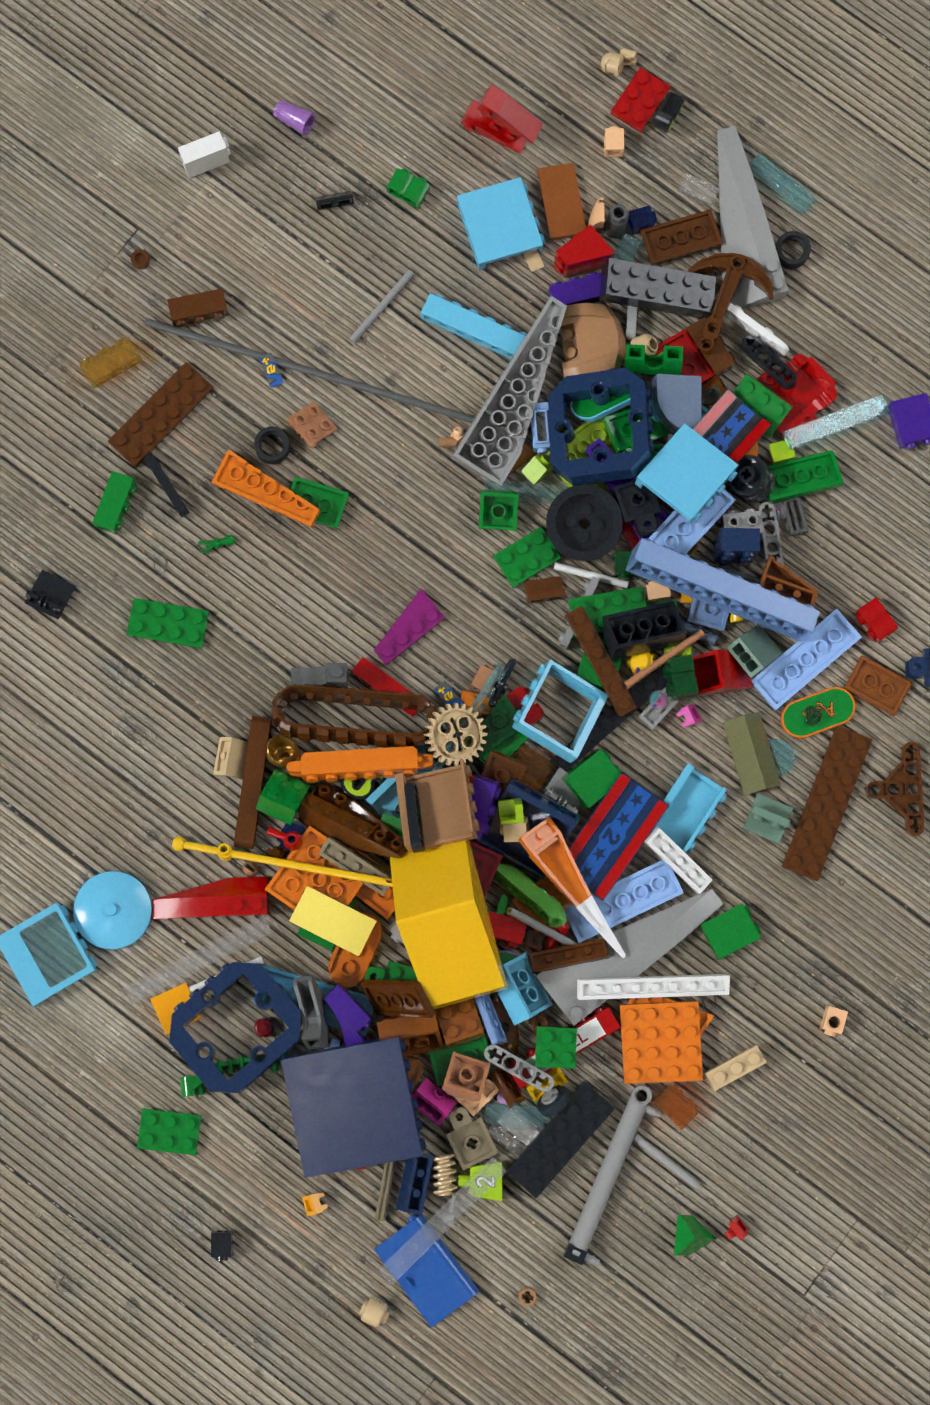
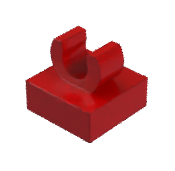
[724,1214,749,1241]

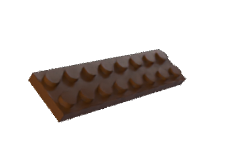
[781,725,873,882]

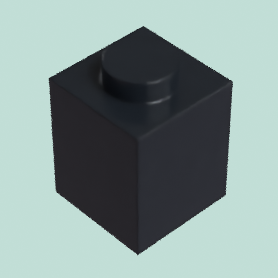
[211,1231,233,1261]

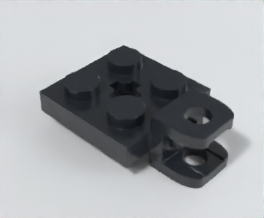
[613,480,661,538]

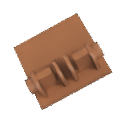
[287,401,338,449]

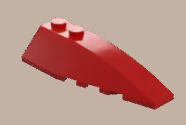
[151,876,269,919]

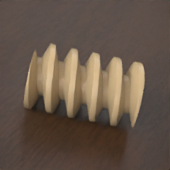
[431,1154,458,1196]

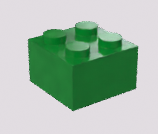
[256,769,310,825]
[534,1026,577,1069]

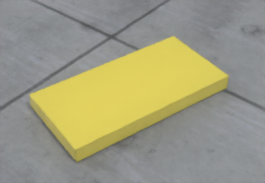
[289,886,377,957]

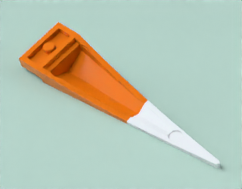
[518,817,626,958]

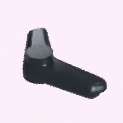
[488,658,517,708]

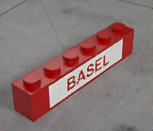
[508,1006,621,1089]

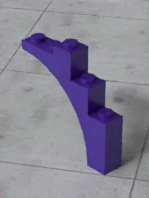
[324,983,372,1045]

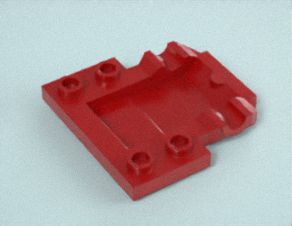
[756,354,838,447]

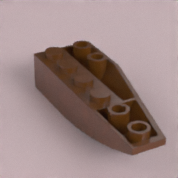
[298,783,407,859]

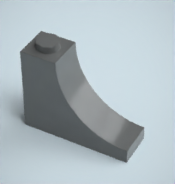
[291,663,349,688]

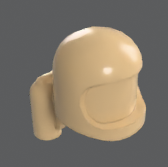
[601,48,637,77]

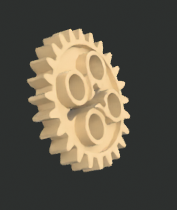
[424,703,487,766]

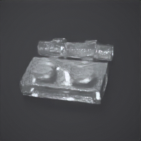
[488,1107,540,1155]

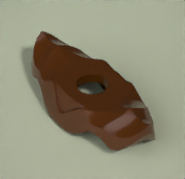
[491,994,519,1062]

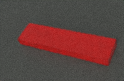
[351,657,418,718]

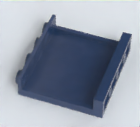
[476,778,580,879]

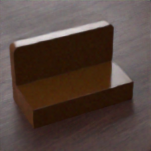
[524,576,566,604]

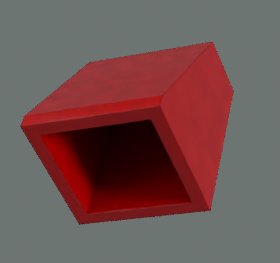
[554,224,614,278]
[693,650,753,696]

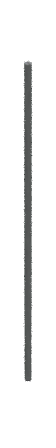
[145,318,475,423]

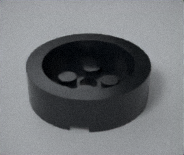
[546,484,623,562]

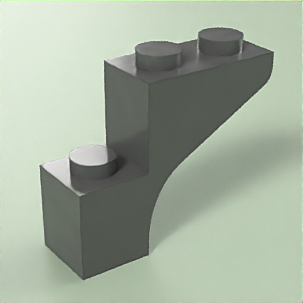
[293,975,329,1049]

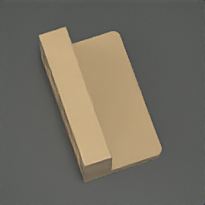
[213,737,248,779]

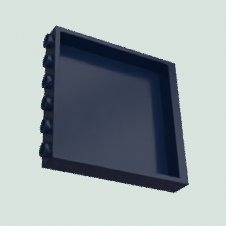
[281,1034,426,1178]

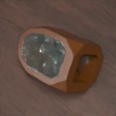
[701,376,727,406]

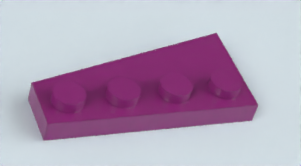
[374,589,445,666]

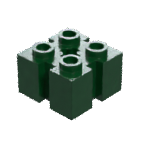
[662,655,699,702]

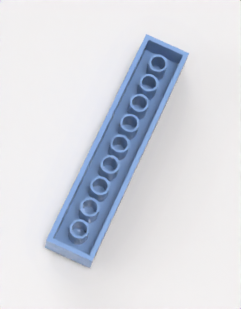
[625,538,820,642]

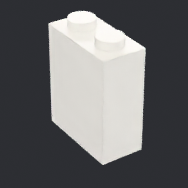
[178,131,231,178]

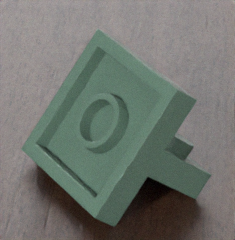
[742,793,793,844]

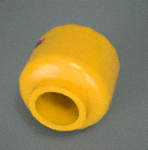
[627,652,655,675]

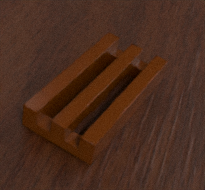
[489,1066,525,1108]

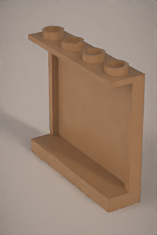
[395,759,480,853]

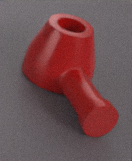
[266,826,303,851]

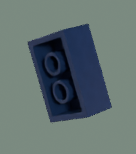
[714,528,760,566]

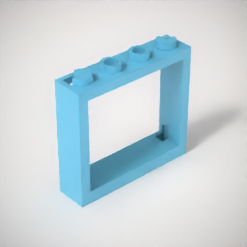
[512,659,608,763]

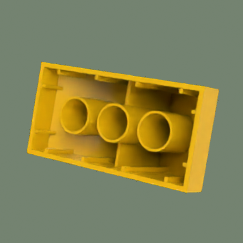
[390,840,508,1009]

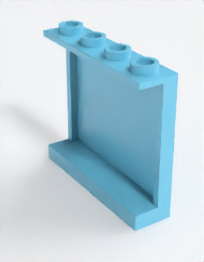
[457,177,545,270]
[635,423,738,526]

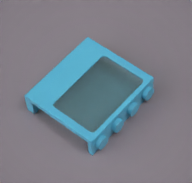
[0,902,98,1007]

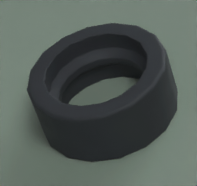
[775,231,811,269]
[254,426,290,464]

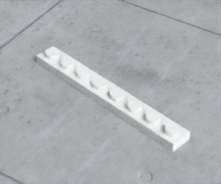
[577,974,730,1000]

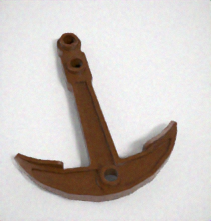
[687,253,773,354]

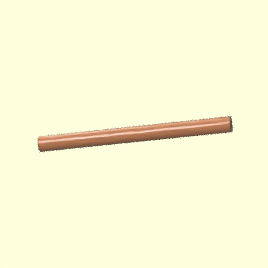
[624,629,705,689]

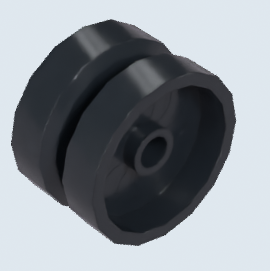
[728,455,775,502]

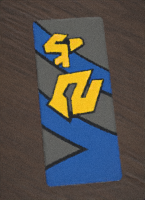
[259,352,284,388]
[434,681,464,707]

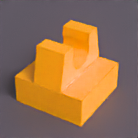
[302,1192,328,1216]

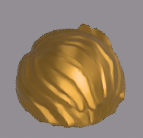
[266,735,302,769]

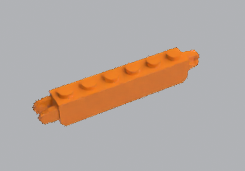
[286,746,434,783]

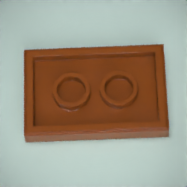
[843,655,913,716]

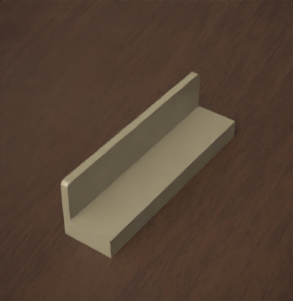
[318,836,392,896]

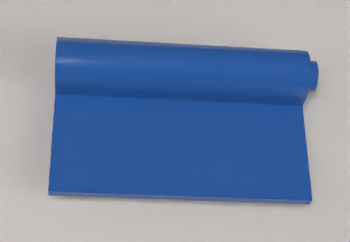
[374,1214,479,1327]

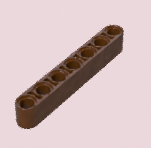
[234,716,272,849]

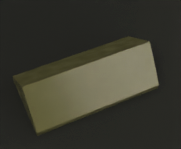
[723,712,781,796]

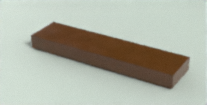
[529,938,609,974]

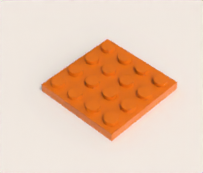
[265,826,364,910]
[620,1001,703,1084]

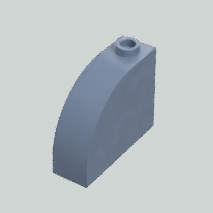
[650,374,701,432]

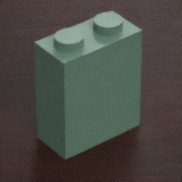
[727,625,783,678]

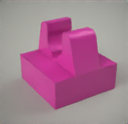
[677,704,702,727]

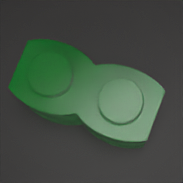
[387,168,430,209]

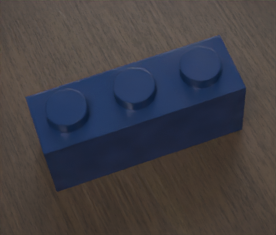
[396,1153,434,1215]

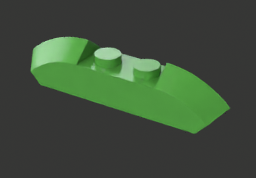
[496,863,567,927]

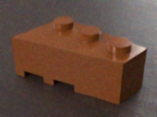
[758,555,818,606]

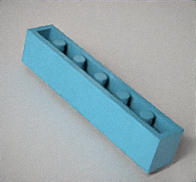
[421,293,527,359]

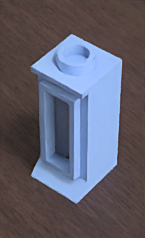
[530,402,550,454]

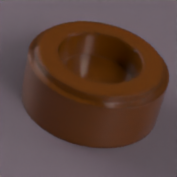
[131,249,150,269]

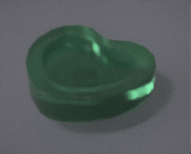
[804,706,822,726]

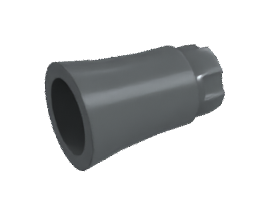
[603,204,629,239]

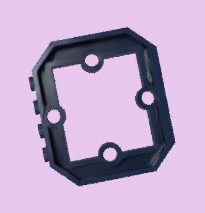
[548,368,654,486]
[169,962,302,1094]

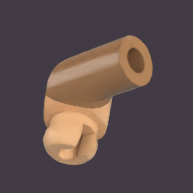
[439,427,464,447]

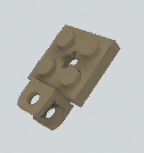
[446,1106,498,1170]

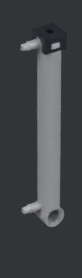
[563,1085,662,1266]

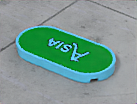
[570,374,638,422]

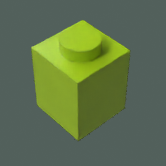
[521,452,553,485]

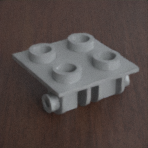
[541,767,581,814]

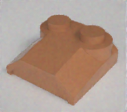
[442,1051,491,1102]

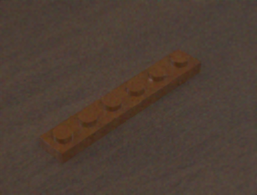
[564,606,637,717]

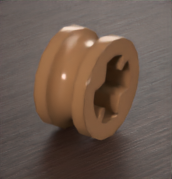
[518,1287,536,1307]

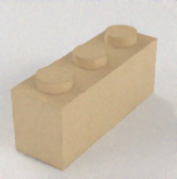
[703,1045,767,1091]

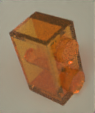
[652,1084,698,1130]

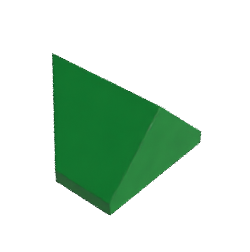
[674,1215,717,1256]

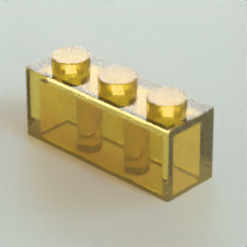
[80,337,142,389]

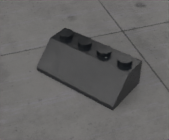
[602,601,687,660]

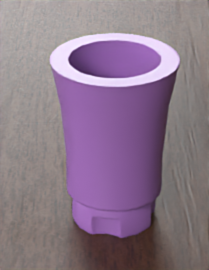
[273,100,316,136]

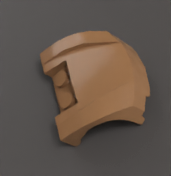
[560,303,626,378]

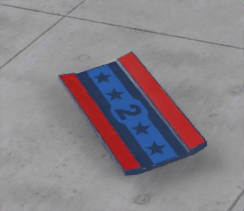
[569,772,670,901]

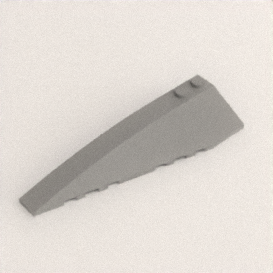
[717,126,788,309]
[450,296,567,486]
[535,889,723,1026]

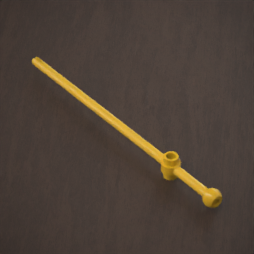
[172,836,393,887]

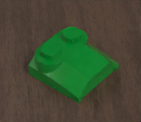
[479,490,519,531]

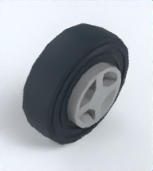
[537,1085,571,1117]

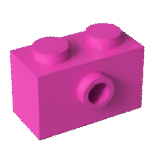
[413,1078,457,1126]

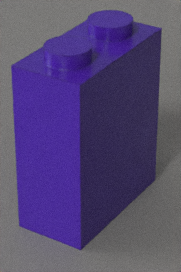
[887,393,930,450]

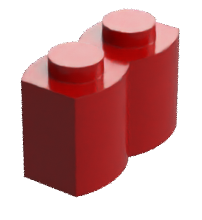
[855,597,898,643]

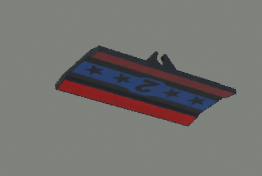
[693,389,772,464]

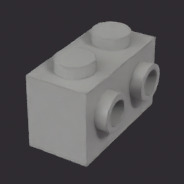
[721,509,763,537]

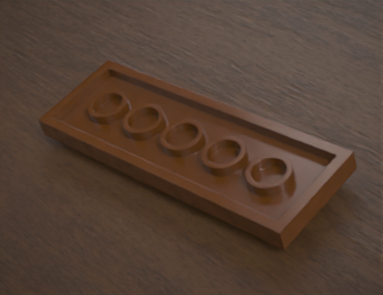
[108,362,214,468]

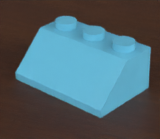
[497,953,553,1025]

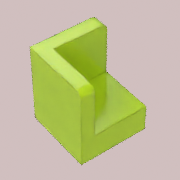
[769,439,796,465]
[498,798,524,825]

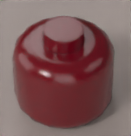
[254,1018,274,1038]

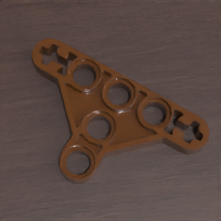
[865,742,925,836]

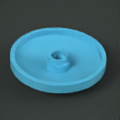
[73,871,152,950]

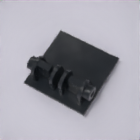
[25,570,76,620]

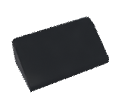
[315,191,354,211]

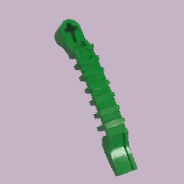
[180,1054,287,1097]

